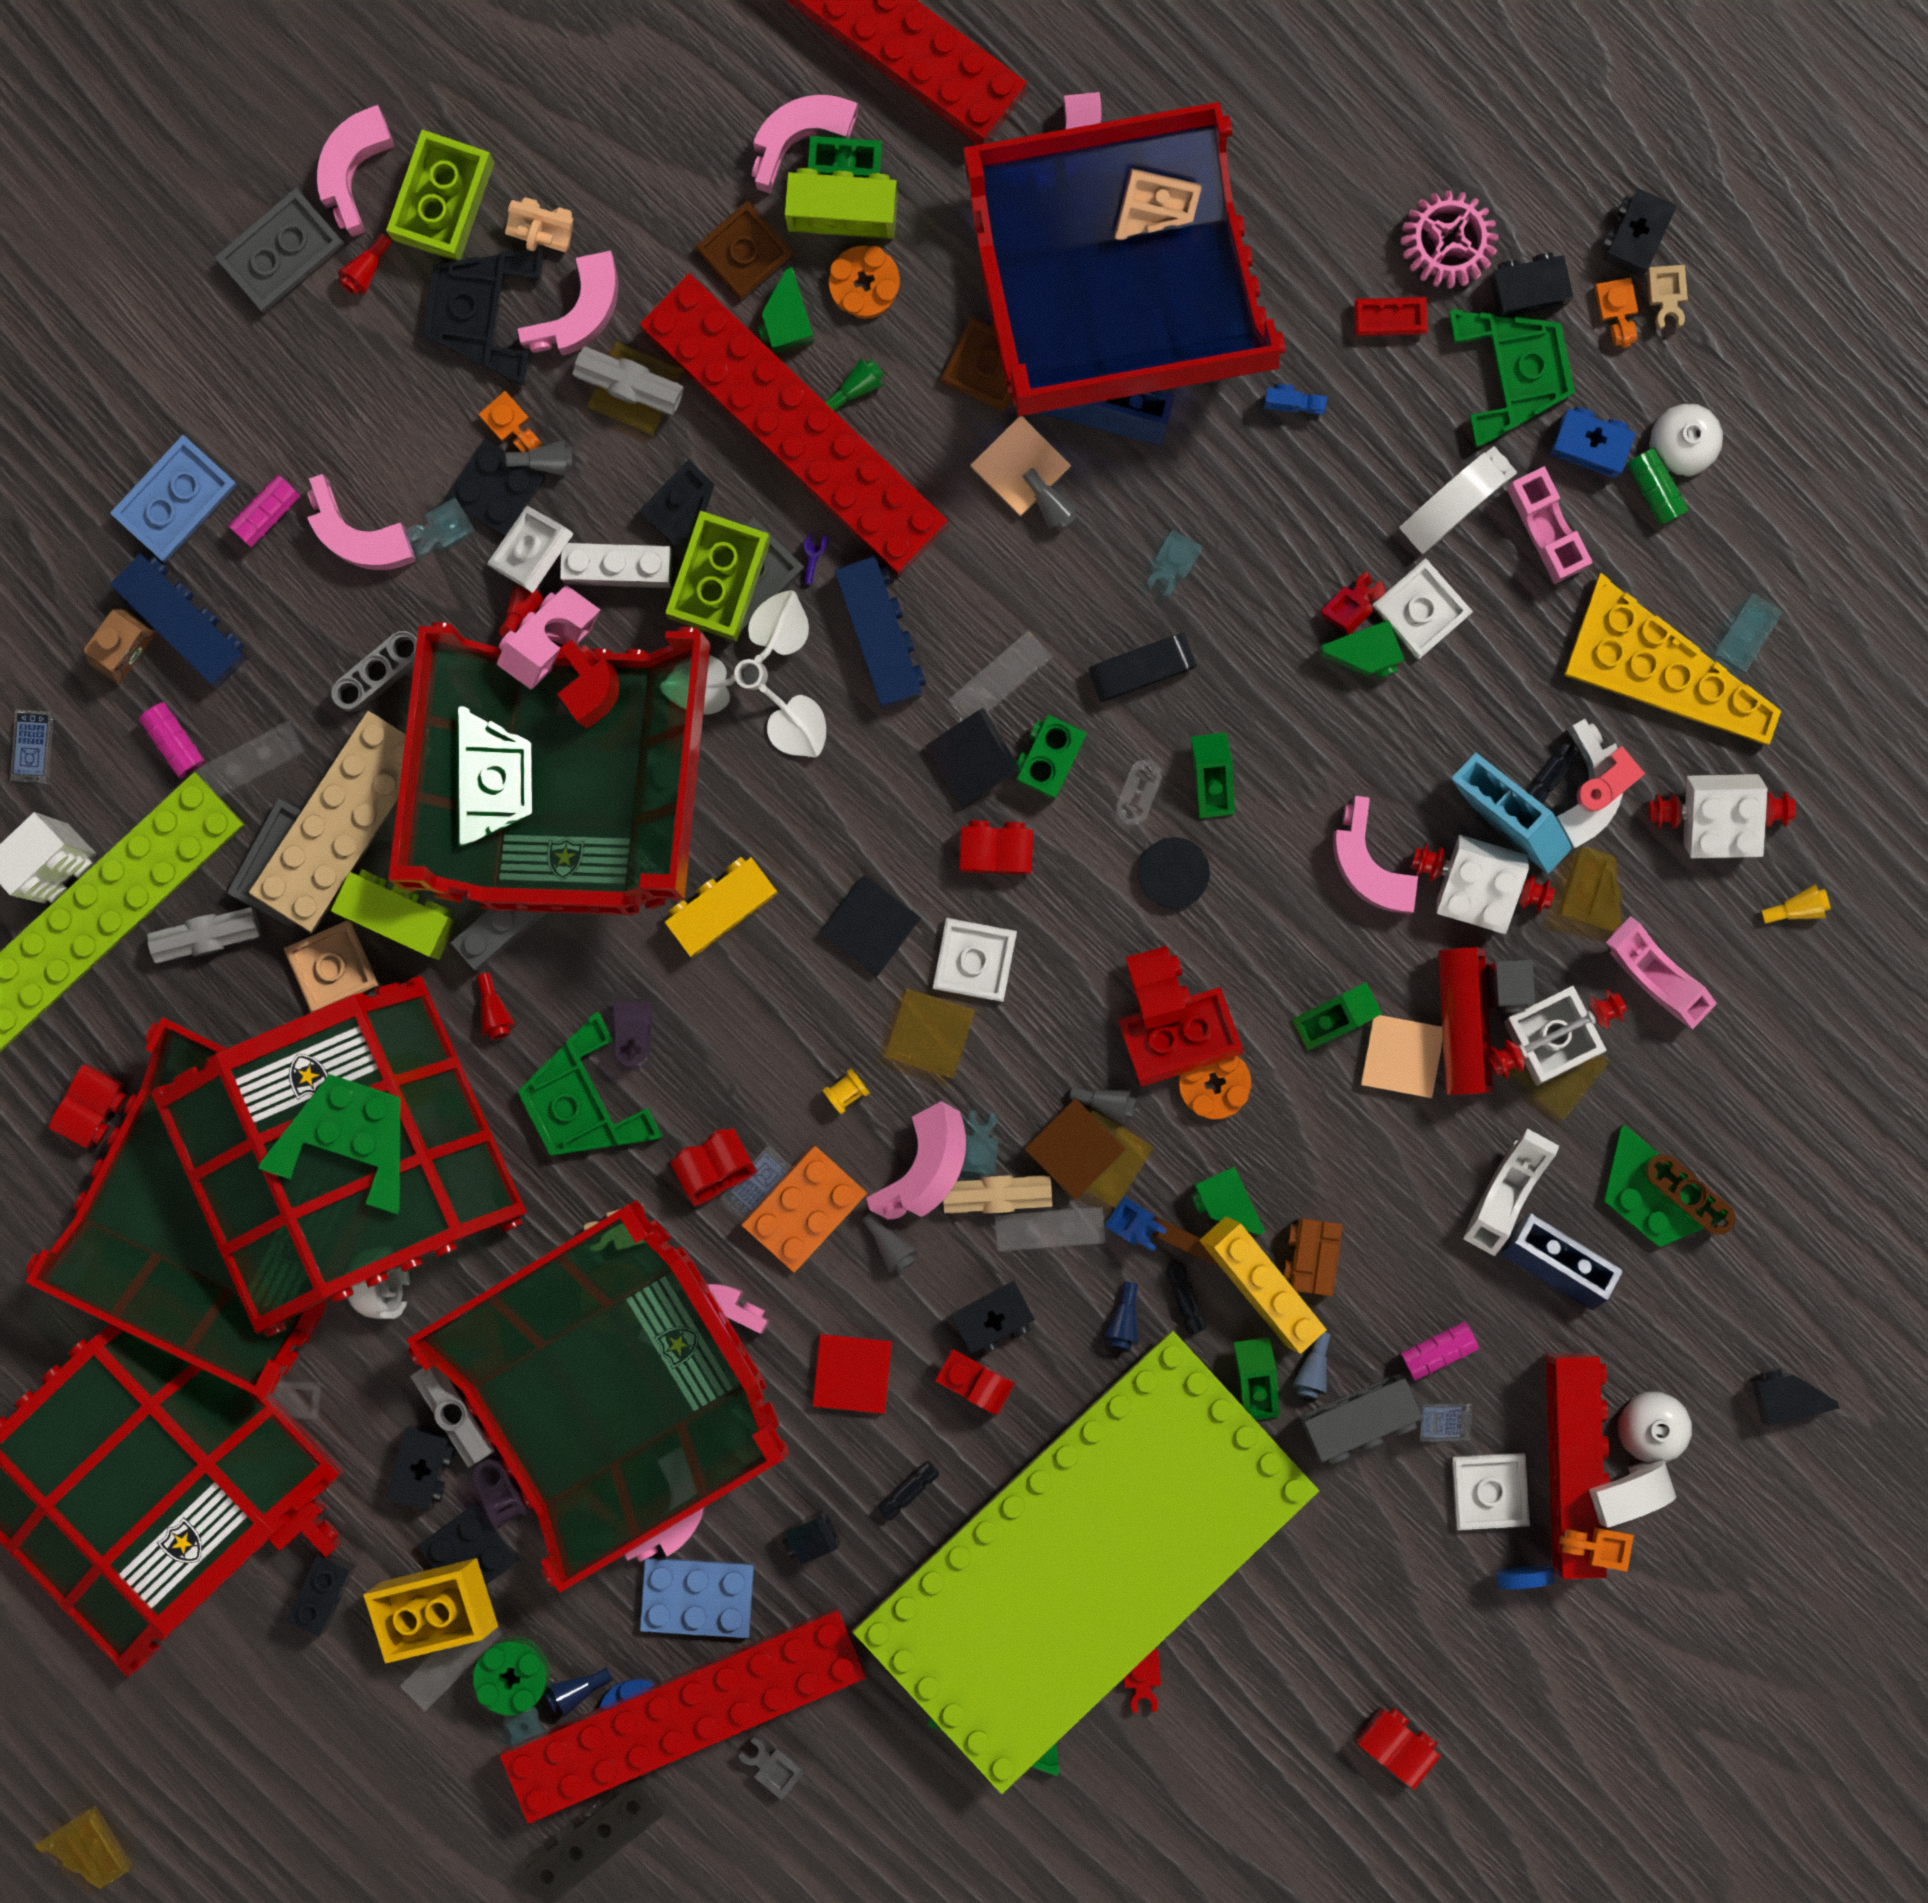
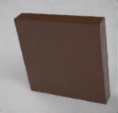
[694,200,795,302]
[940,317,1035,413]
[1025,1098,1126,1200]

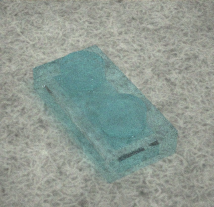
[1713,593,1783,674]

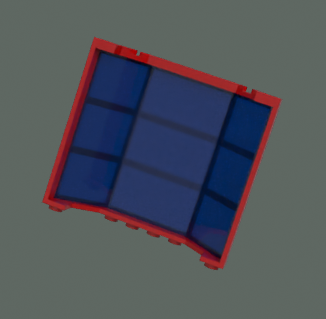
[964,102,1285,416]

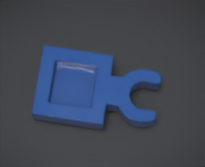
[1263,384,1327,415]
[1105,1196,1166,1251]

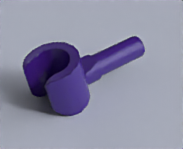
[803,532,829,584]

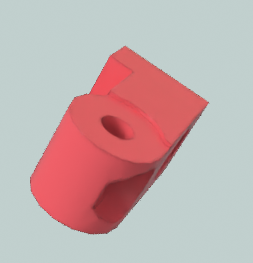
[1576,746,1646,812]

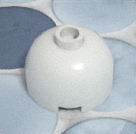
[1649,403,1723,477]
[346,1246,410,1319]
[1618,1392,1692,1464]

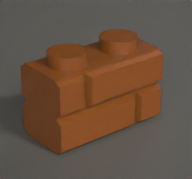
[1283,1218,1343,1296]

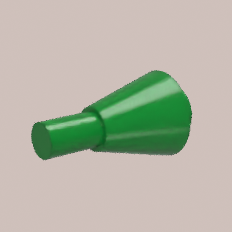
[825,357,885,412]

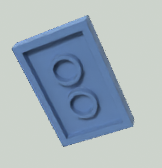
[110,435,238,563]
[640,1557,754,1638]

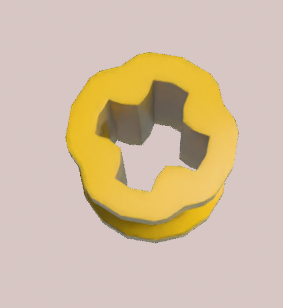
[823,1068,870,1114]

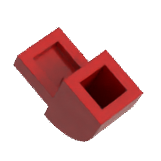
[557,639,619,729]
[935,1349,1016,1415]
[269,1499,342,1558]

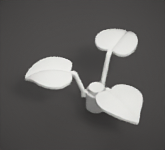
[664,590,827,758]

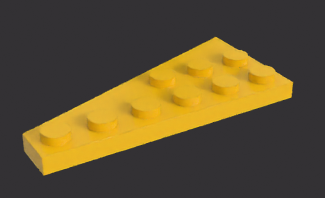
[1564,573,1781,746]

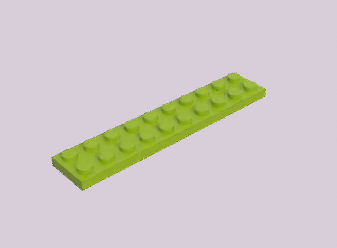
[0,772,246,1053]

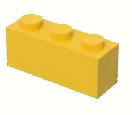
[665,857,779,958]

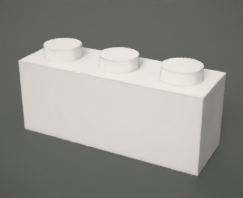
[560,543,673,588]

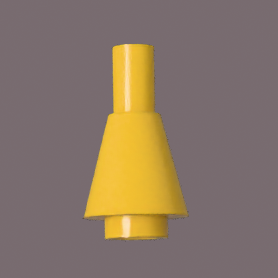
[1761,884,1831,924]

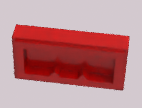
[1354,297,1428,337]

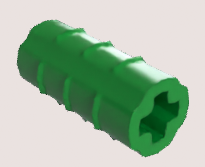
[1626,447,1689,526]

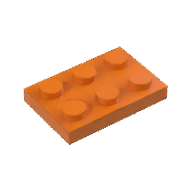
[740,1144,867,1273]

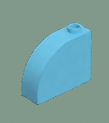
[1451,753,1573,874]

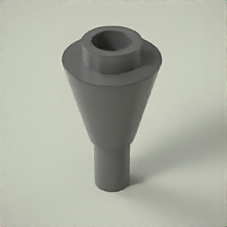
[505,440,572,476]
[1022,468,1077,530]
[1069,1087,1137,1125]
[862,1212,917,1274]

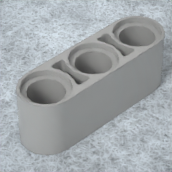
[331,631,417,713]

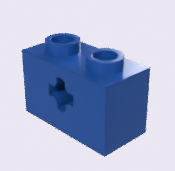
[1549,407,1636,479]

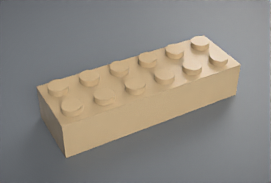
[249,711,429,934]

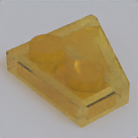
[1557,846,1623,933]
[35,1806,134,1889]

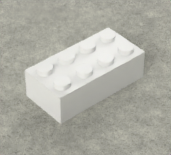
[0,812,97,904]

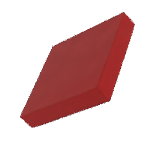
[813,1334,892,1414]

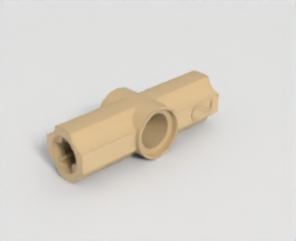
[943,1175,1052,1213]

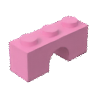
[1507,466,1593,584]
[497,585,600,689]

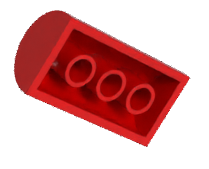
[1438,947,1494,1095]

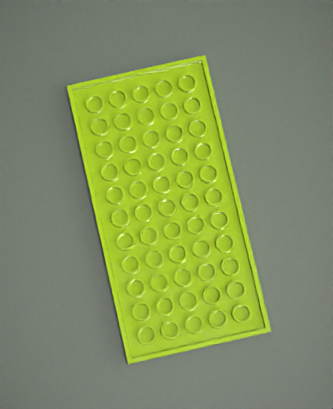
[852,1330,1319,1794]

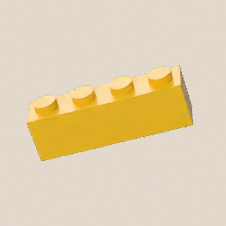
[1199,1216,1327,1354]

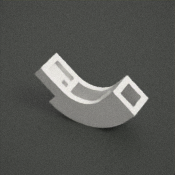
[1399,446,1518,555]
[1555,719,1623,849]
[1463,1129,1559,1256]
[1589,1460,1676,1528]

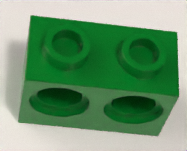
[1016,714,1087,800]

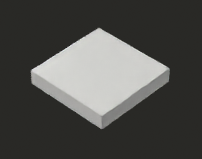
[487,506,574,593]
[1372,558,1473,660]
[933,918,1017,1002]
[1452,1453,1530,1530]

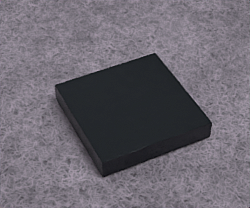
[925,708,1021,807]
[820,875,921,976]

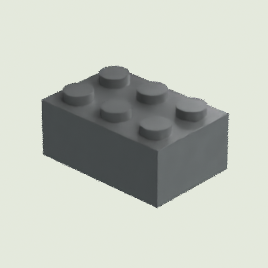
[1298,1373,1423,1465]

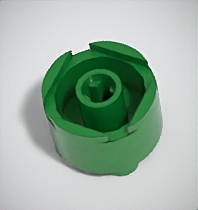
[473,1636,551,1715]

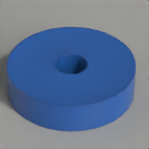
[1496,1566,1555,1589]

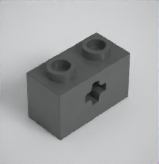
[1487,960,1535,1014]

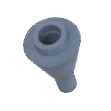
[1292,1332,1331,1400]

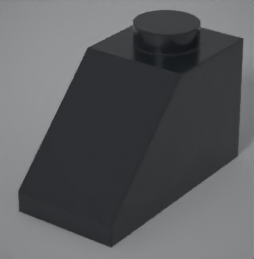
[1751,1368,1840,1426]
[782,1509,841,1564]

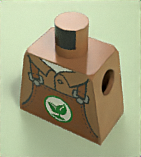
[83,609,157,685]

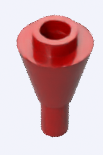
[337,234,392,295]
[499,585,544,638]
[476,973,516,1040]

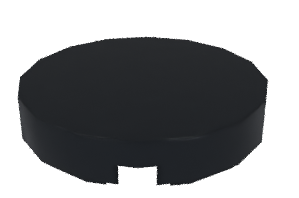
[1138,837,1210,909]

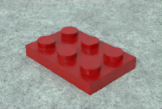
[1118,987,1244,1087]

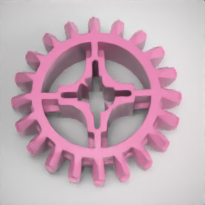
[1401,190,1498,288]

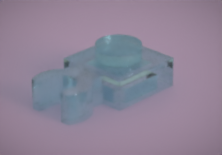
[405,498,474,556]
[1147,530,1203,598]
[961,1110,999,1174]

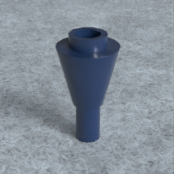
[1103,1282,1139,1350]
[545,1667,613,1717]

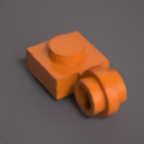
[1594,277,1638,348]
[478,391,542,452]
[1559,1527,1634,1572]

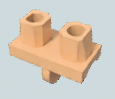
[505,197,574,253]

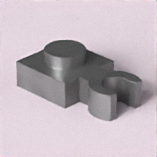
[738,1736,805,1800]

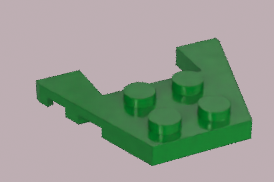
[1448,309,1575,448]
[517,1012,663,1156]
[258,1074,400,1215]

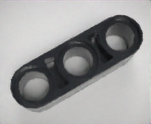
[1088,633,1197,702]

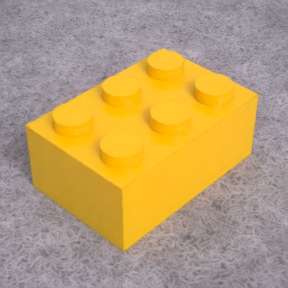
[363,1558,499,1664]

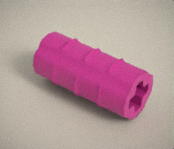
[228,474,301,548]
[138,702,205,779]
[1400,1321,1479,1381]

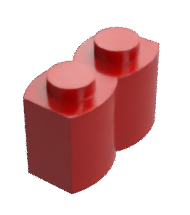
[959,820,1033,875]
[1125,946,1192,1030]
[48,1064,127,1149]
[670,1128,758,1206]
[1354,1706,1441,1790]

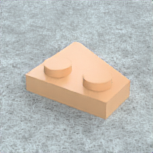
[1114,169,1202,240]

